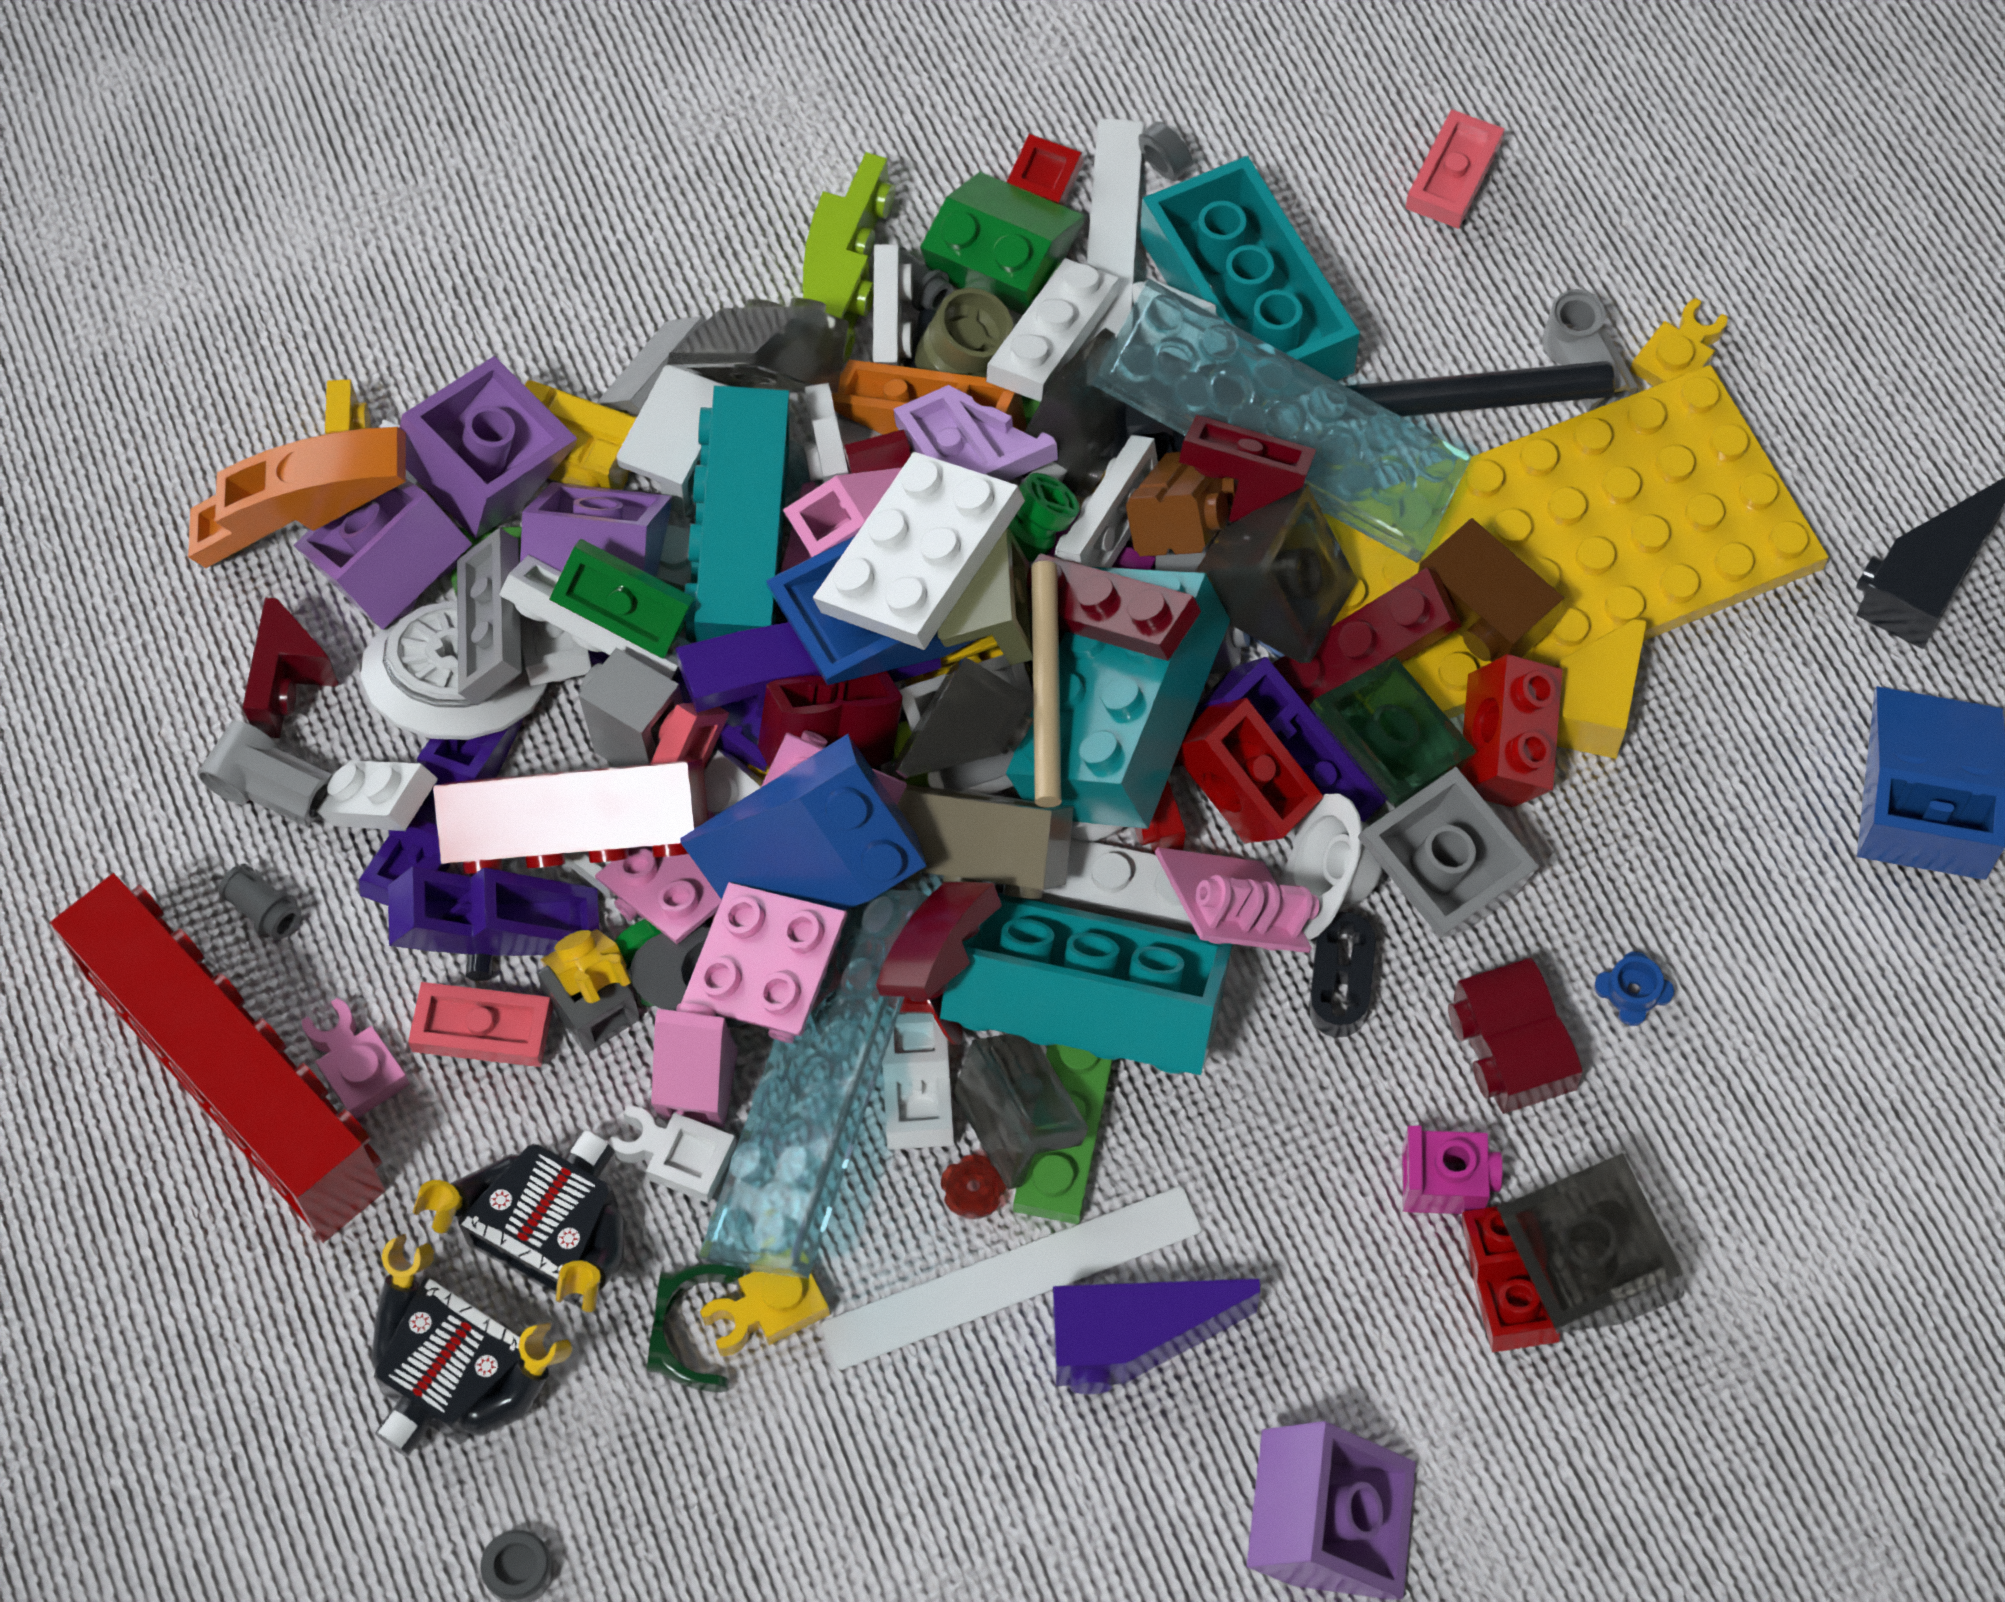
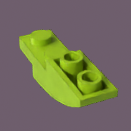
[803,152,895,383]

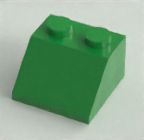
[920,172,1085,315]

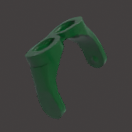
[647,1264,744,1393]

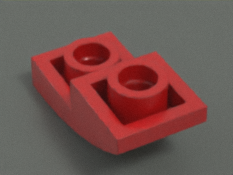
[1462,1202,1561,1353]

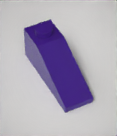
[1195,657,1385,822]
[1053,1278,1261,1395]

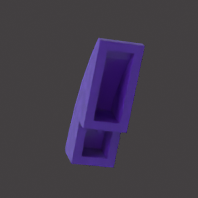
[388,866,599,956]

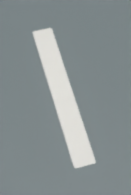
[1079,119,1143,367]
[820,1186,1202,1370]

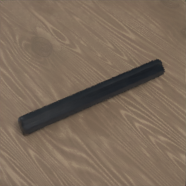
[1313,361,1615,424]

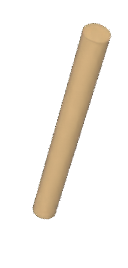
[1031,561,1062,807]

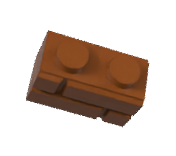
[1125,452,1239,557]

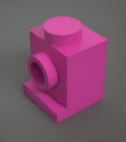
[1402,1126,1502,1214]

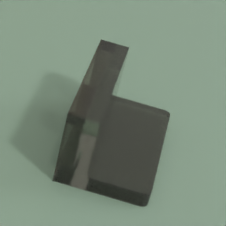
[954,1034,1089,1190]

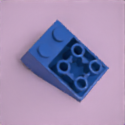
[1857,686,2005,880]

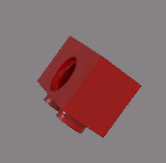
[1460,654,1562,808]
[1177,698,1323,844]

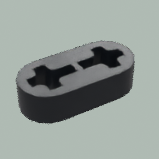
[1308,912,1376,1038]

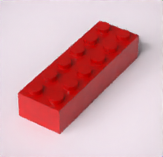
[49,872,386,1243]

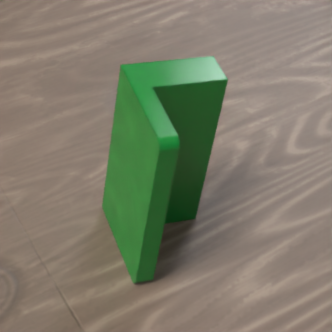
[549,538,695,659]

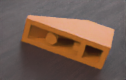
[832,359,1028,449]

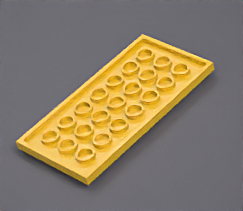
[1276,364,1829,745]

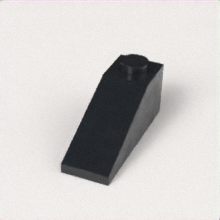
[1856,477,2005,649]

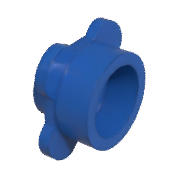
[1594,952,1674,1026]

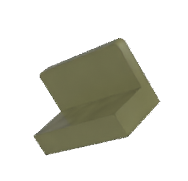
[938,526,1033,666]

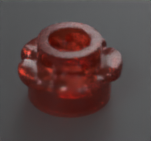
[940,1154,1007,1219]

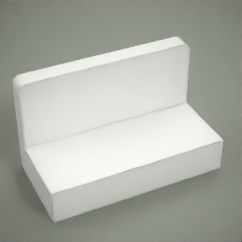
[617,365,726,515]

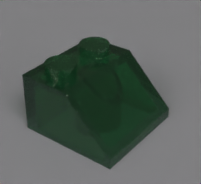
[1310,656,1477,809]

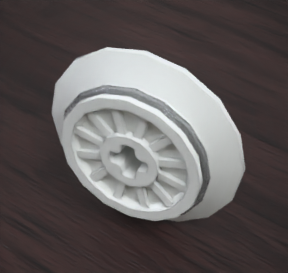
[360,601,547,740]

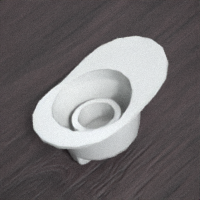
[1278,794,1382,941]

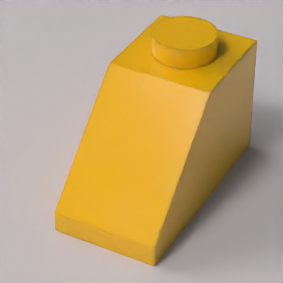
[1557,619,1647,759]

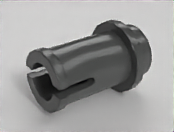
[897,244,953,311]
[219,863,301,940]

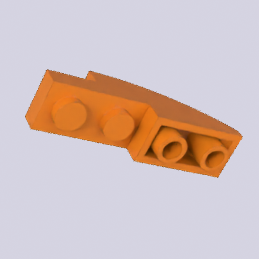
[188,427,406,568]

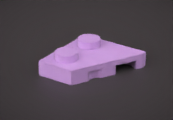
[893,385,1058,482]

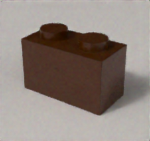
[1418,518,1564,662]

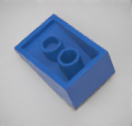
[766,535,980,685]
[680,734,927,911]

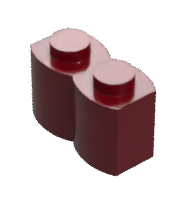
[758,671,903,768]
[1448,957,1583,1114]

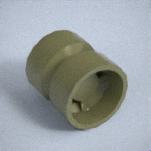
[915,287,1013,378]

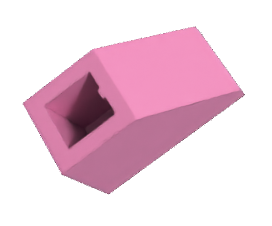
[783,467,903,557]
[651,1003,738,1128]

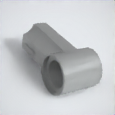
[1542,289,1638,412]
[197,720,332,827]

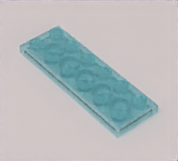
[1091,278,1472,563]
[698,890,929,1279]

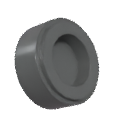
[1138,121,1193,180]
[480,1530,554,1602]

